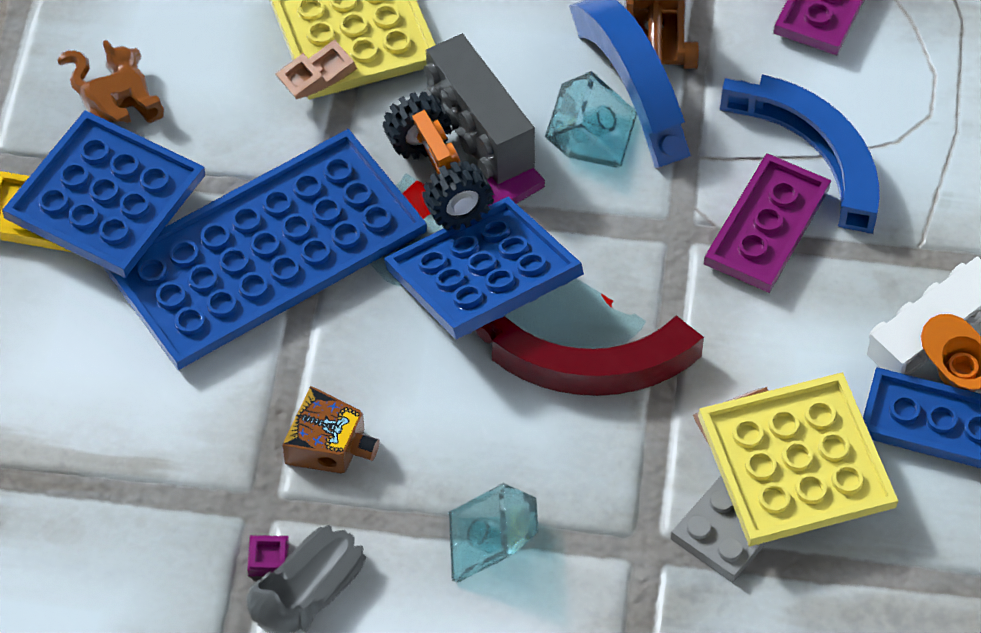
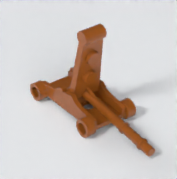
[611,0,699,69]

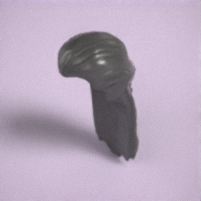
[246,525,367,633]

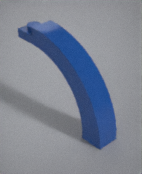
[569,0,691,168]
[720,74,880,234]

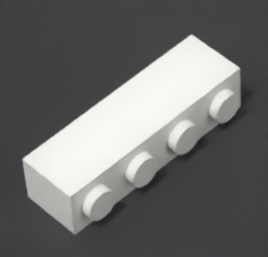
[867,256,981,375]

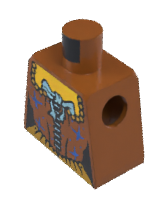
[282,386,380,474]

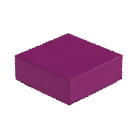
[247,535,289,577]

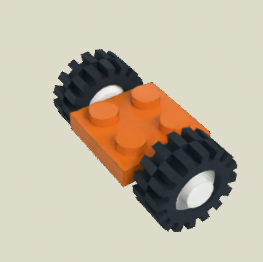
[383,92,494,230]

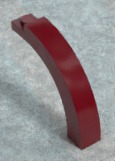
[476,315,704,396]

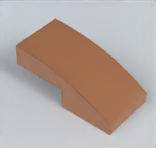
[275,39,357,100]

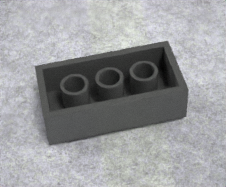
[424,33,535,184]

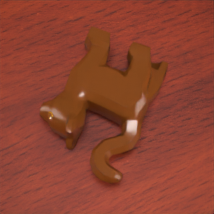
[57,40,164,124]

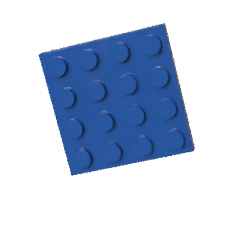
[2,110,206,278]
[384,197,584,340]

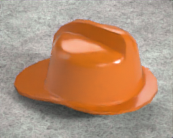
[921,314,981,392]

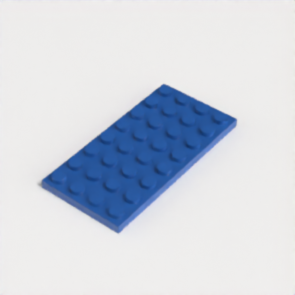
[103,128,427,370]

